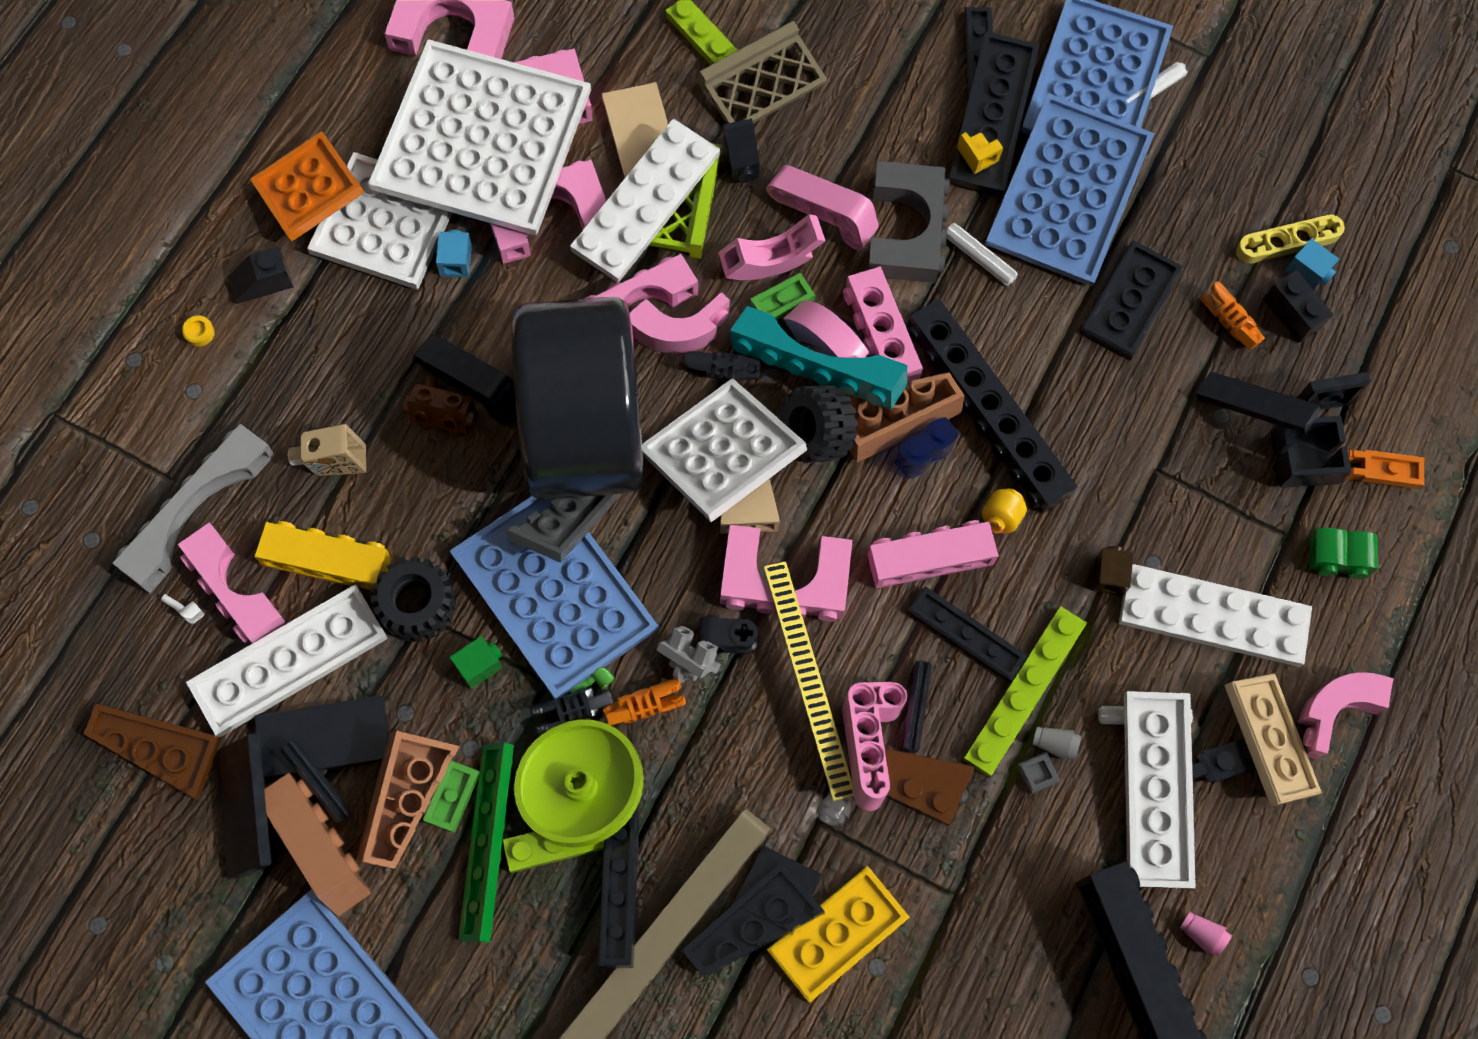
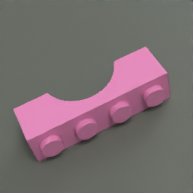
[585,254,698,307]
[178,522,287,643]

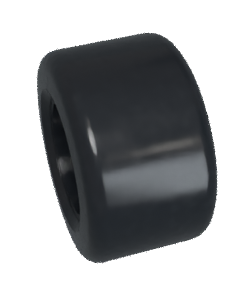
[511,297,643,500]

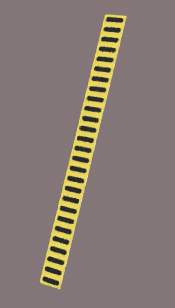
[764,561,854,801]

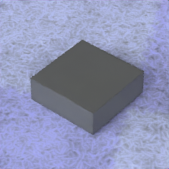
[1016,752,1060,795]

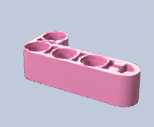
[766,165,878,250]
[842,682,907,811]

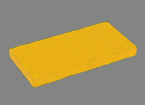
[767,866,910,1003]

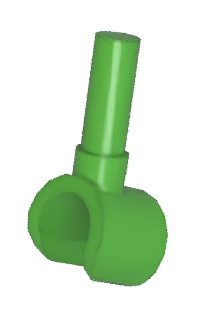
[570,668,615,693]

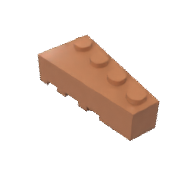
[850,373,964,463]
[356,731,460,869]
[264,773,371,917]

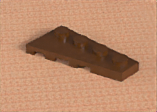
[84,703,221,801]
[842,741,975,826]

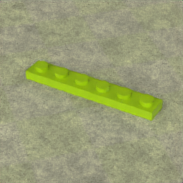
[963,606,1087,778]

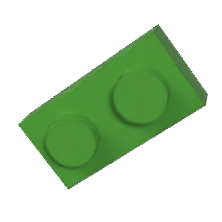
[750,273,816,321]
[423,761,480,834]

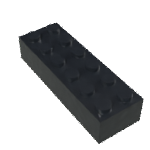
[1076,861,1207,1039]

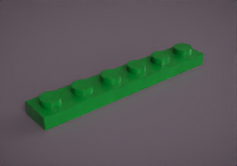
[458,742,514,943]

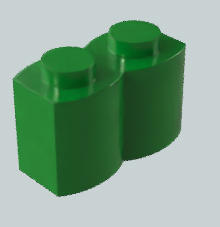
[1309,528,1378,579]

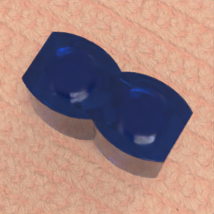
[895,417,959,479]

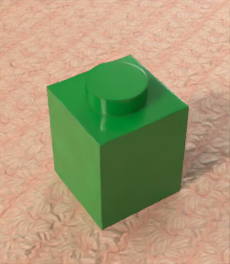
[450,635,503,690]

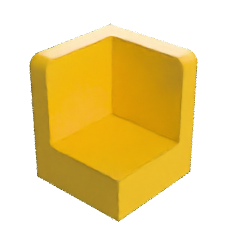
[957,132,1003,174]

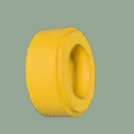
[182,315,215,347]

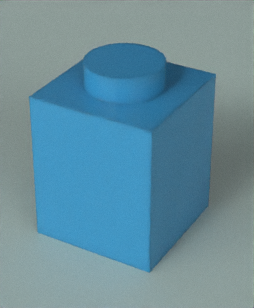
[436,230,472,278]
[1285,238,1339,290]

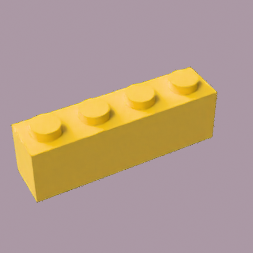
[255,521,392,591]

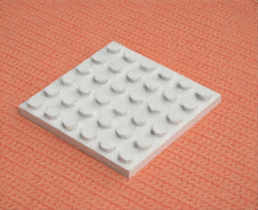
[368,39,591,236]

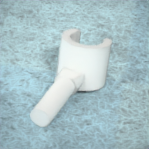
[161,595,205,624]

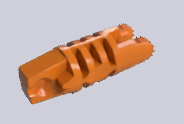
[1200,281,1265,350]
[603,678,686,725]

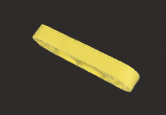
[1236,215,1345,263]

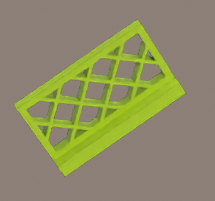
[649,138,721,259]

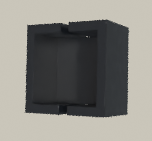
[1270,416,1352,488]

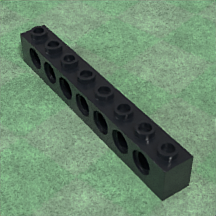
[907,298,1078,514]

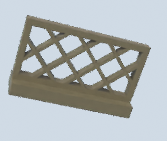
[697,21,828,124]

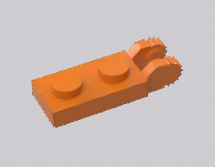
[1345,450,1424,489]

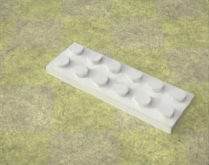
[570,119,720,283]
[1119,564,1312,667]
[186,584,388,738]
[1124,691,1195,888]

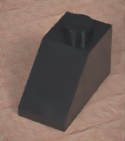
[722,118,760,184]
[228,246,294,304]

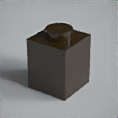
[1093,546,1134,596]

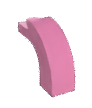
[718,214,825,280]
[630,292,730,354]
[783,300,869,358]
[1298,672,1393,760]

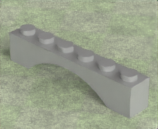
[113,424,275,594]

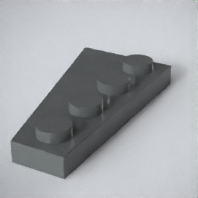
[507,494,621,563]

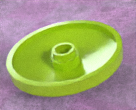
[514,720,644,847]

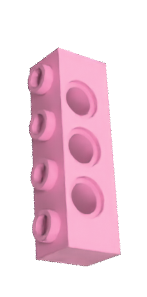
[843,266,923,384]

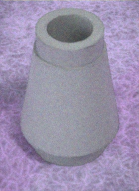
[1033,727,1082,761]

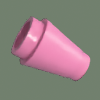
[1180,912,1232,958]

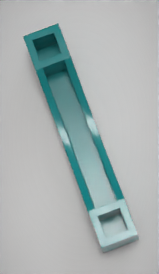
[730,306,907,410]

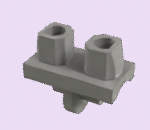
[657,626,721,683]

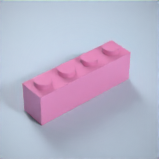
[867,520,999,589]

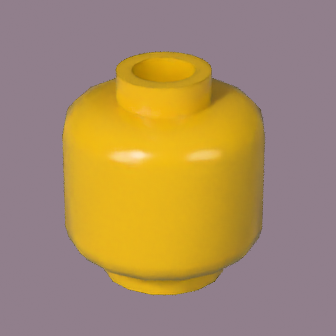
[982,488,1027,534]

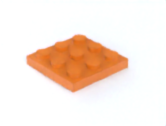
[250,131,365,241]

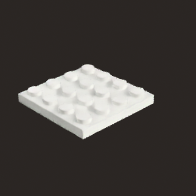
[307,152,452,290]
[642,378,807,522]

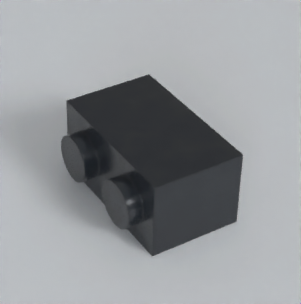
[1263,270,1334,343]

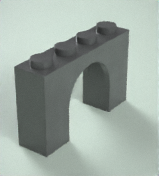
[867,161,950,283]

